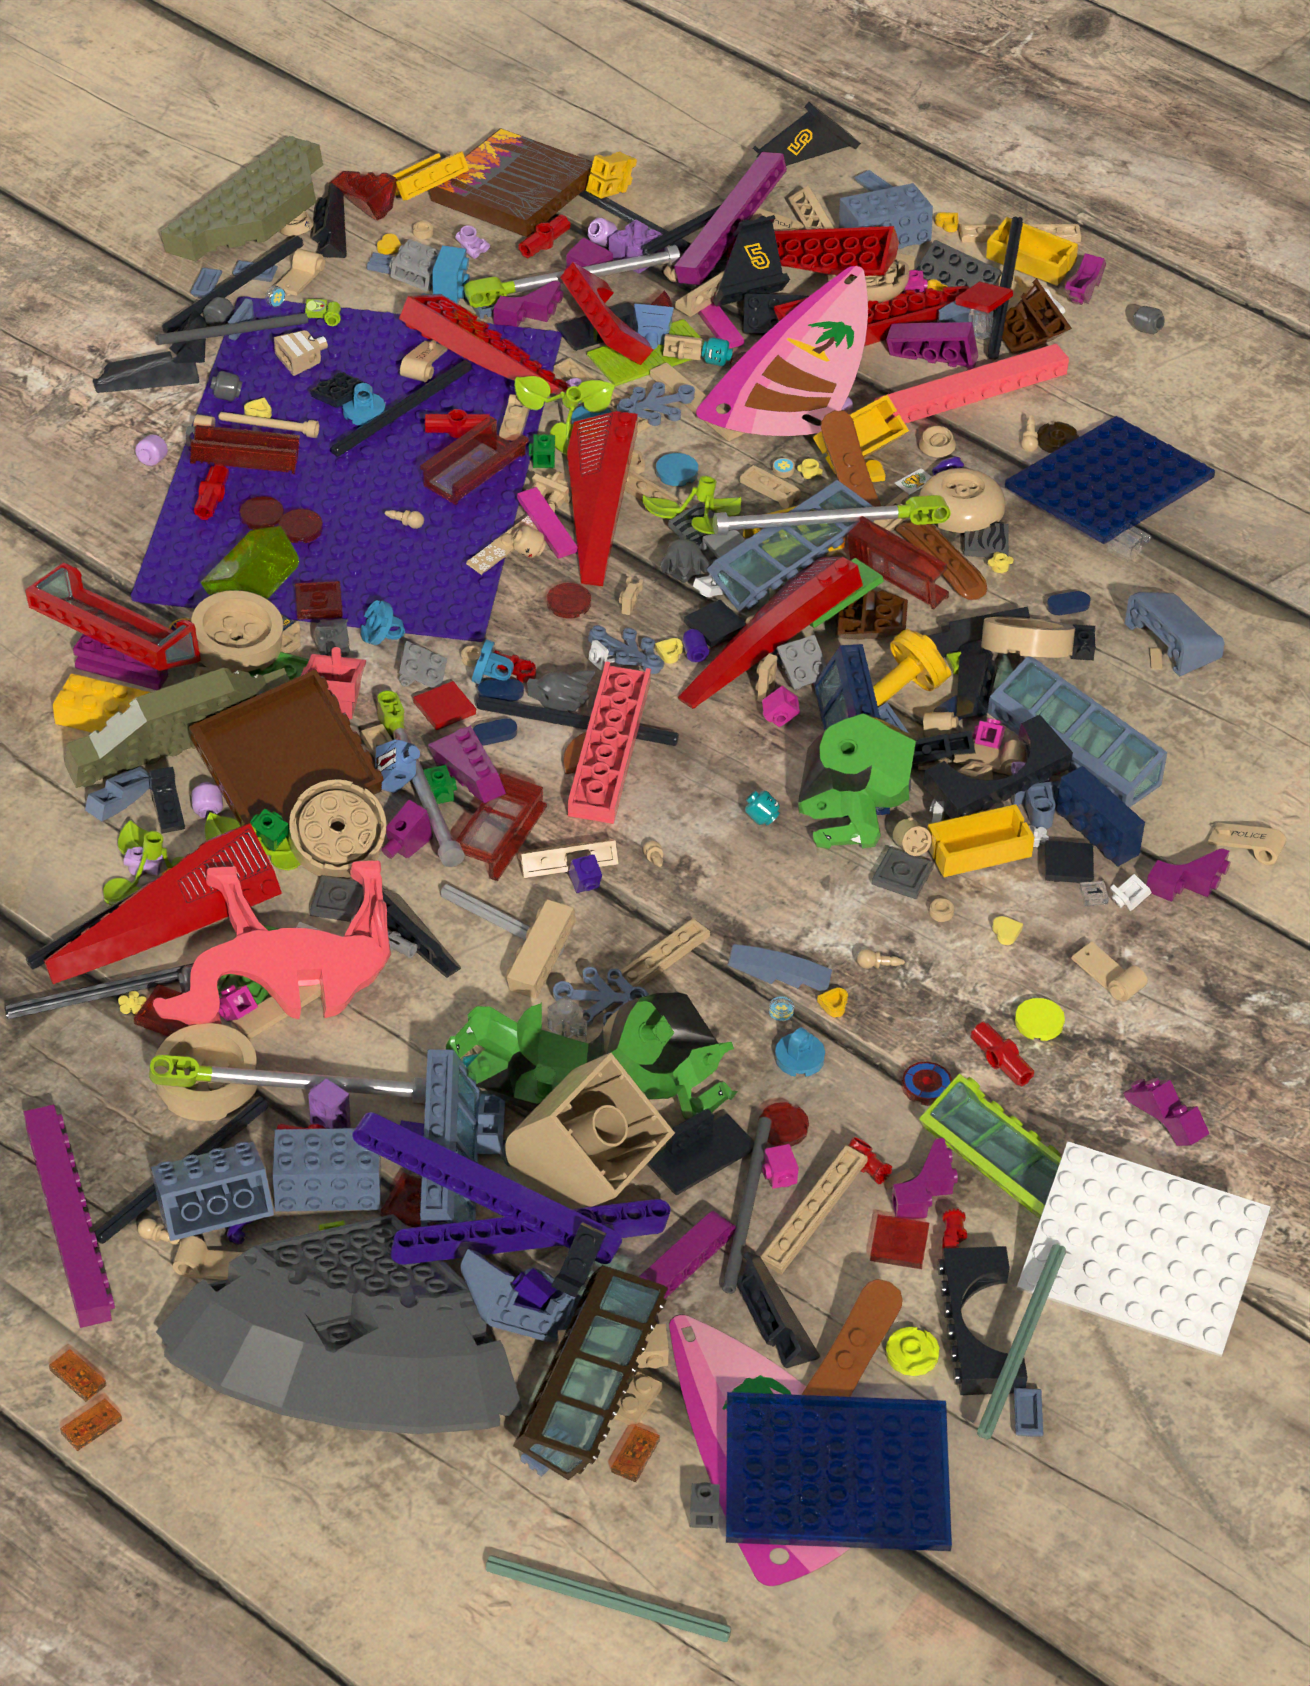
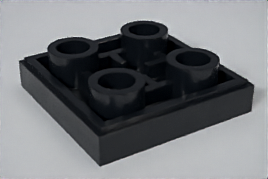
[310,372,368,408]
[684,600,746,647]
[1045,840,1094,884]

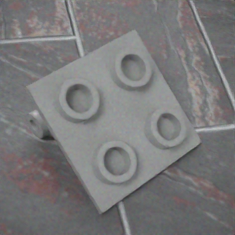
[777,635,831,691]
[399,641,447,689]

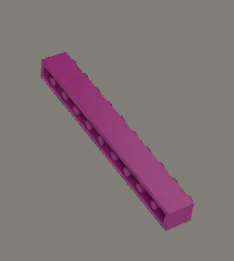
[675,152,787,285]
[23,1104,115,1328]

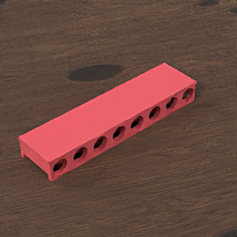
[568,662,651,824]

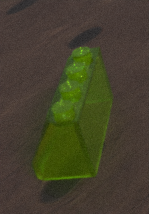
[200,526,299,599]

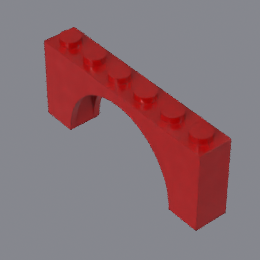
[560,262,654,365]

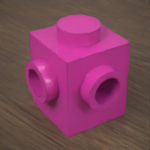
[902,270,927,294]
[762,686,800,727]
[973,718,1006,750]
[219,985,258,1021]
[762,1144,799,1189]

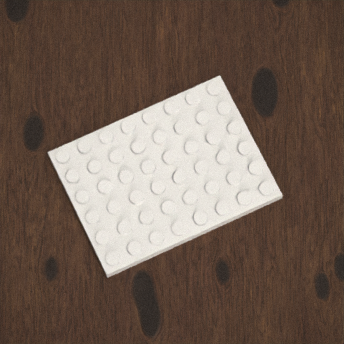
[1017,1142,1271,1357]

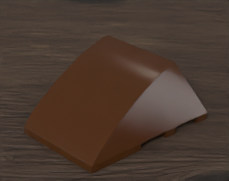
[1002,278,1072,353]
[835,590,908,640]

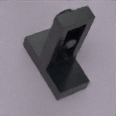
[150,767,185,834]
[551,1222,606,1298]

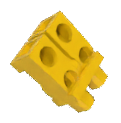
[586,151,637,199]

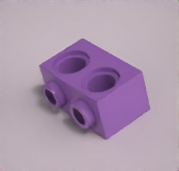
[308,1078,351,1129]

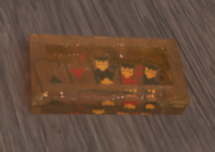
[49,1349,107,1402]
[60,1398,122,1451]
[611,1425,660,1483]

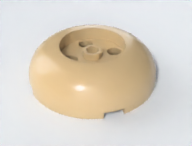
[827,260,909,303]
[919,468,1005,533]

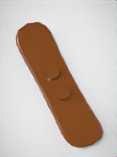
[821,410,881,528]
[896,521,987,600]
[800,1279,903,1420]

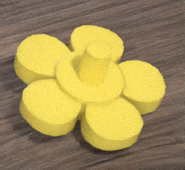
[118,991,147,1014]

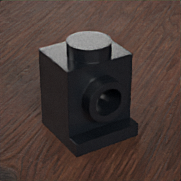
[1071,624,1096,661]

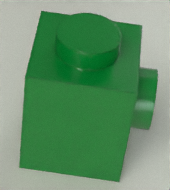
[529,434,555,468]
[423,765,457,804]
[250,809,288,851]

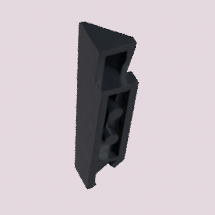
[312,183,347,258]
[169,309,207,364]
[92,351,200,393]
[926,606,1030,658]
[956,639,998,719]
[912,730,976,766]
[382,890,461,978]
[737,1251,820,1368]

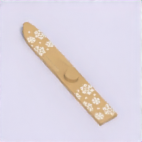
[466,504,555,575]

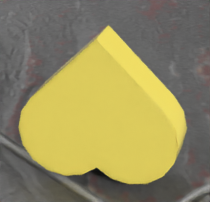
[244,398,272,419]
[655,638,683,664]
[992,916,1023,945]

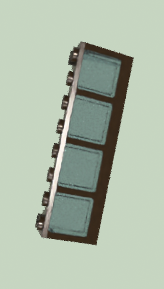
[513,1265,668,1480]

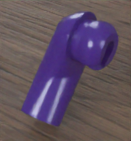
[932,456,964,475]
[227,1220,255,1245]

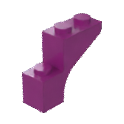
[1065,253,1106,305]
[494,281,563,327]
[1146,848,1231,902]
[1123,1078,1210,1146]
[891,1138,958,1221]

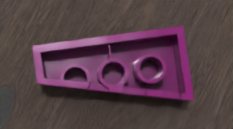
[887,322,979,370]
[428,725,506,803]

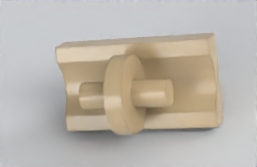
[663,334,703,360]
[532,471,572,509]

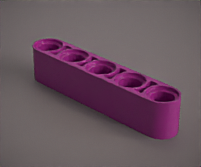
[631,1211,736,1302]

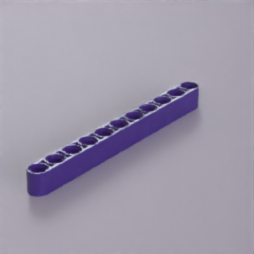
[352,1112,622,1264]
[390,1199,671,1265]

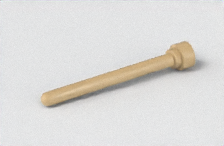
[218,412,319,438]

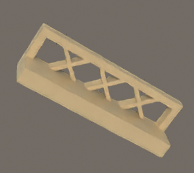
[788,185,834,230]
[675,270,725,317]
[517,838,618,878]

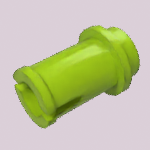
[324,302,341,326]

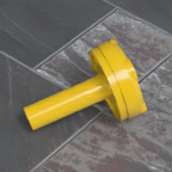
[873,629,952,708]

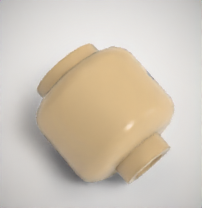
[512,526,546,558]

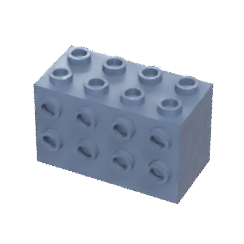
[839,183,933,249]
[273,1128,381,1212]
[151,1142,274,1241]

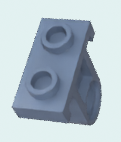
[1011,781,1060,829]

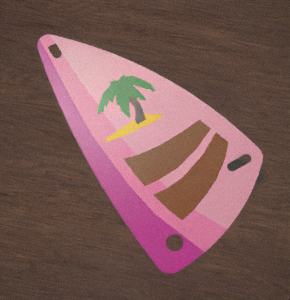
[696,266,868,436]
[669,1315,899,1586]

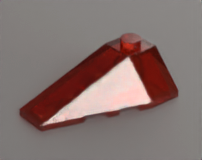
[329,171,398,221]

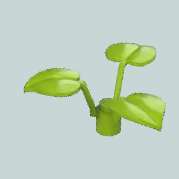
[515,376,615,456]
[642,476,741,534]
[205,812,301,870]
[103,820,183,906]

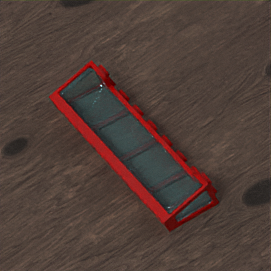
[25,562,201,671]

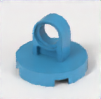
[343,383,386,426]
[361,600,405,646]
[472,639,514,684]
[775,1027,825,1077]

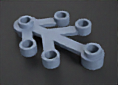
[617,382,695,426]
[588,625,664,674]
[553,967,649,1027]

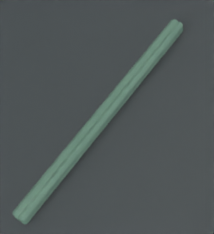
[977,1244,1066,1440]
[486,1555,731,1642]

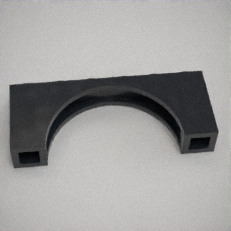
[923,714,1073,819]
[937,1246,1028,1395]

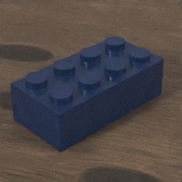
[1056,766,1145,866]

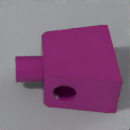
[565,237,613,270]
[382,800,433,859]

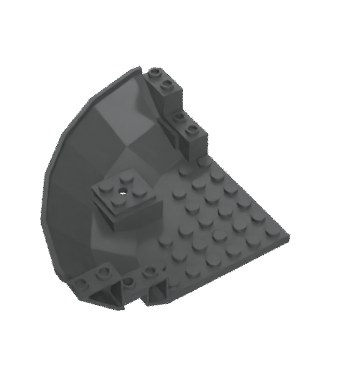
[156,1214,522,1434]

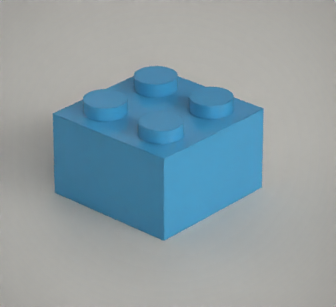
[433,245,470,304]

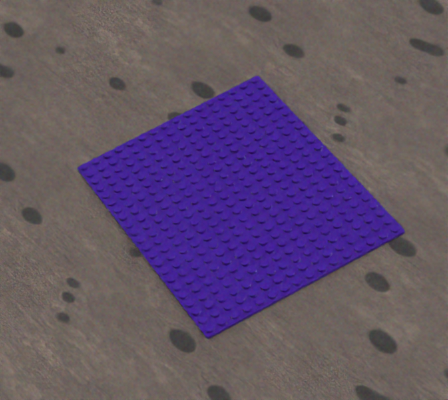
[131,296,562,642]

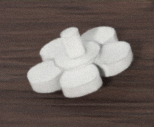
[1029,825,1049,847]

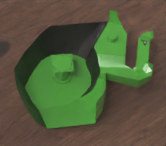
[798,714,918,849]
[607,992,738,1120]
[446,1002,604,1111]

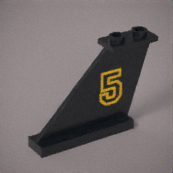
[753,102,861,173]
[713,215,790,307]

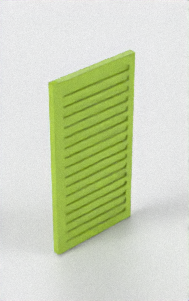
[587,319,705,386]

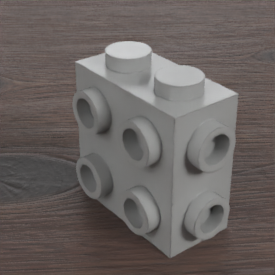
[389,239,440,292]

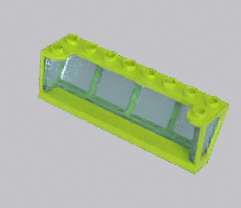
[919,1074,1062,1219]

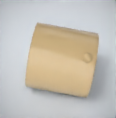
[893,817,932,856]

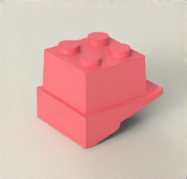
[301,647,366,719]

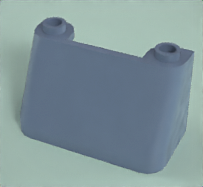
[1124,592,1225,677]
[461,1249,581,1342]

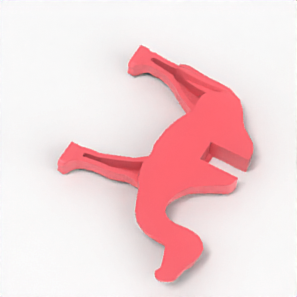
[153,860,391,1025]

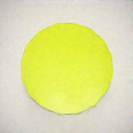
[1015,998,1065,1041]
[885,1326,940,1376]

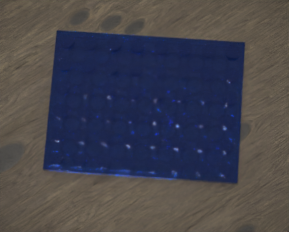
[1005,416,1215,544]
[725,1392,952,1551]

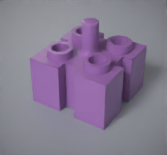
[609,220,665,274]

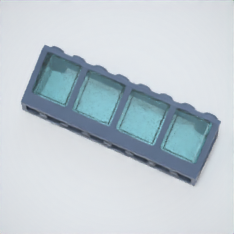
[707,480,874,612]
[988,656,1167,808]
[420,1049,480,1227]

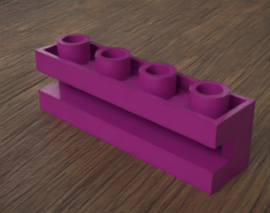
[73,634,168,691]

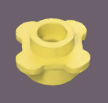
[797,459,823,479]
[988,552,1014,573]

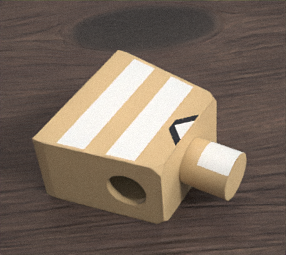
[274,330,328,376]

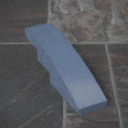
[728,944,832,993]

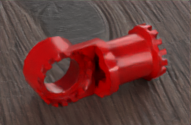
[493,650,536,683]
[848,1137,892,1184]
[942,1208,968,1254]

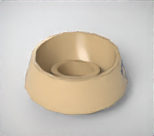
[280,211,314,236]
[919,426,956,458]

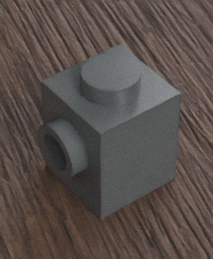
[690,1482,720,1529]

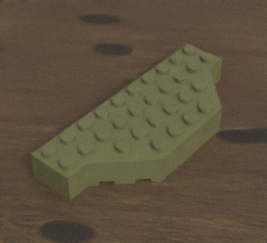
[161,136,323,262]
[65,668,290,788]

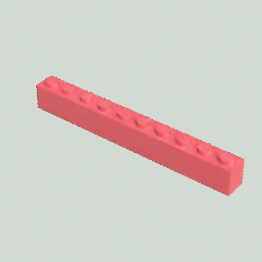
[874,344,1069,424]

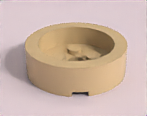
[191,591,283,673]
[981,617,1075,658]
[288,780,386,879]
[154,1023,257,1121]

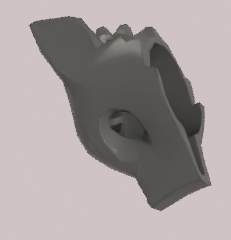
[660,535,710,583]
[314,619,350,657]
[527,670,595,712]

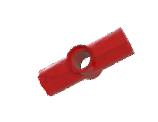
[519,214,571,258]
[425,409,490,438]
[194,463,229,520]
[971,1021,1034,1087]

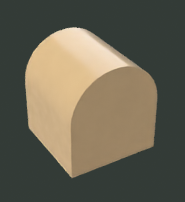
[505,1052,675,1209]

